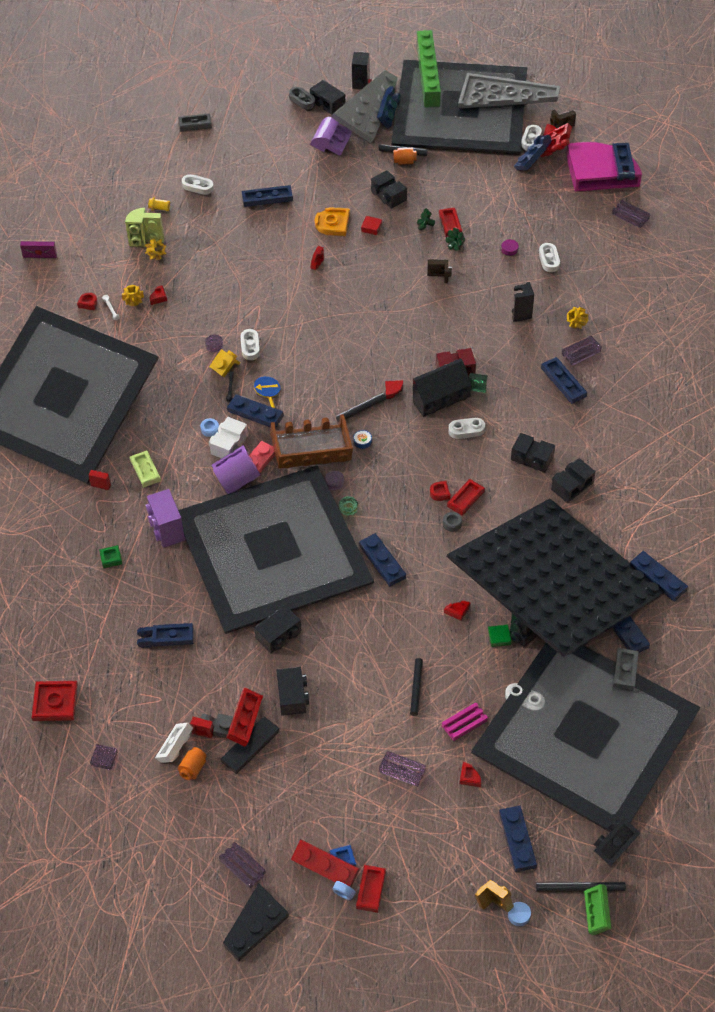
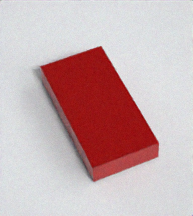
[439,207,462,237]
[447,479,485,516]
[356,865,386,913]

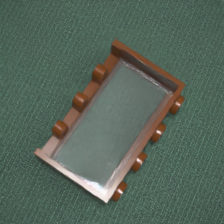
[270,414,353,469]

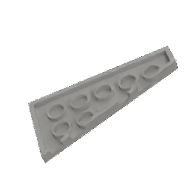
[331,70,398,143]
[458,73,560,108]

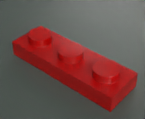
[226,687,263,747]
[291,839,360,887]

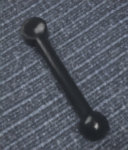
[226,371,234,402]

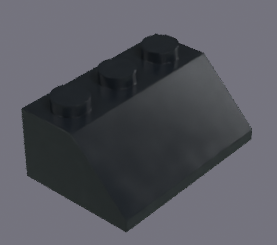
[413,358,471,417]

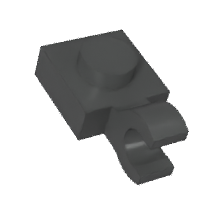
[201,713,233,738]

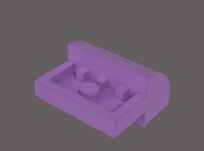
[310,117,353,156]
[212,445,260,494]

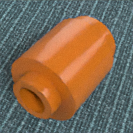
[393,148,417,165]
[178,747,207,780]

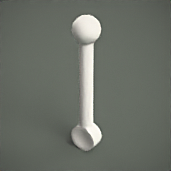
[102,295,119,321]

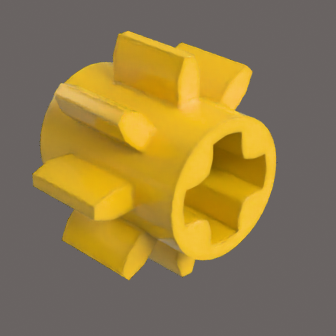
[145,239,167,260]
[122,285,144,306]
[566,307,589,329]

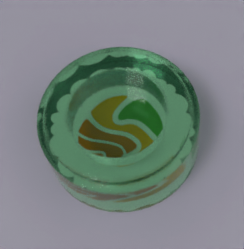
[339,496,358,516]

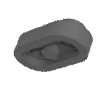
[289,87,315,110]

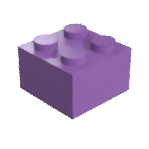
[145,489,185,548]

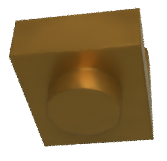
[475,880,514,912]

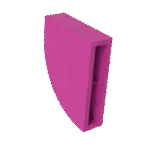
[566,142,642,192]

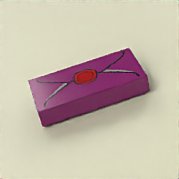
[20,241,57,258]

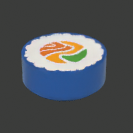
[353,430,372,449]

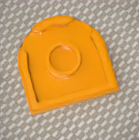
[315,207,350,236]

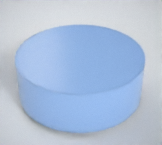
[200,418,219,437]
[332,881,356,900]
[508,902,531,926]

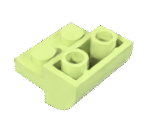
[125,208,164,247]

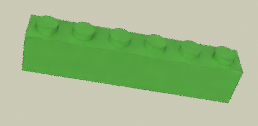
[417,30,441,107]

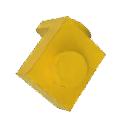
[209,349,241,378]

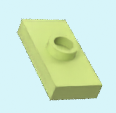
[130,451,161,488]

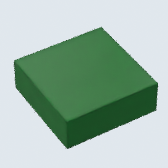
[99,545,122,569]
[488,624,511,647]

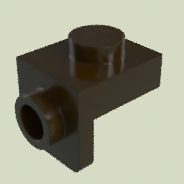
[550,109,576,128]
[427,259,452,283]

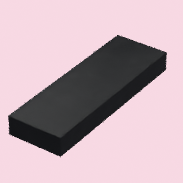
[221,717,280,774]

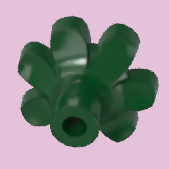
[417,208,435,230]
[445,228,465,251]

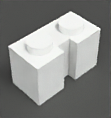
[209,417,248,458]

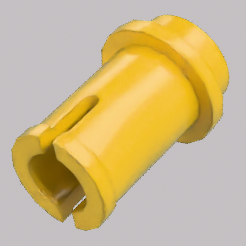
[148,197,170,211]

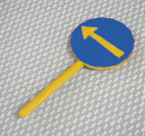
[254,376,280,408]

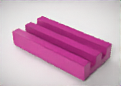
[442,702,488,741]

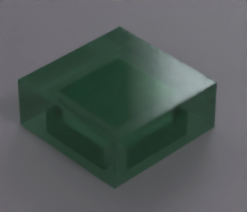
[469,373,488,393]

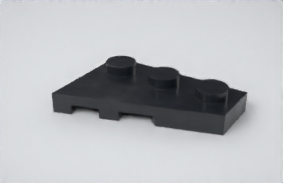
[223,883,289,962]

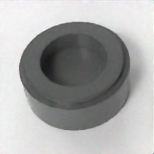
[443,512,462,532]

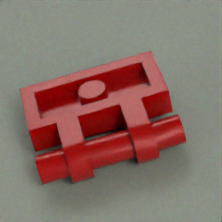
[540,123,572,157]

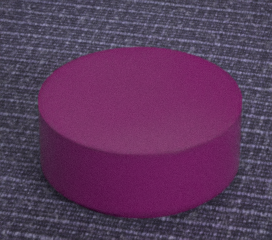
[501,239,519,256]

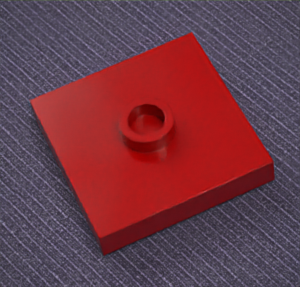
[31,681,78,721]

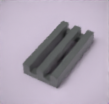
[178,113,212,131]

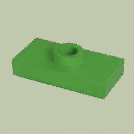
[584,884,612,935]

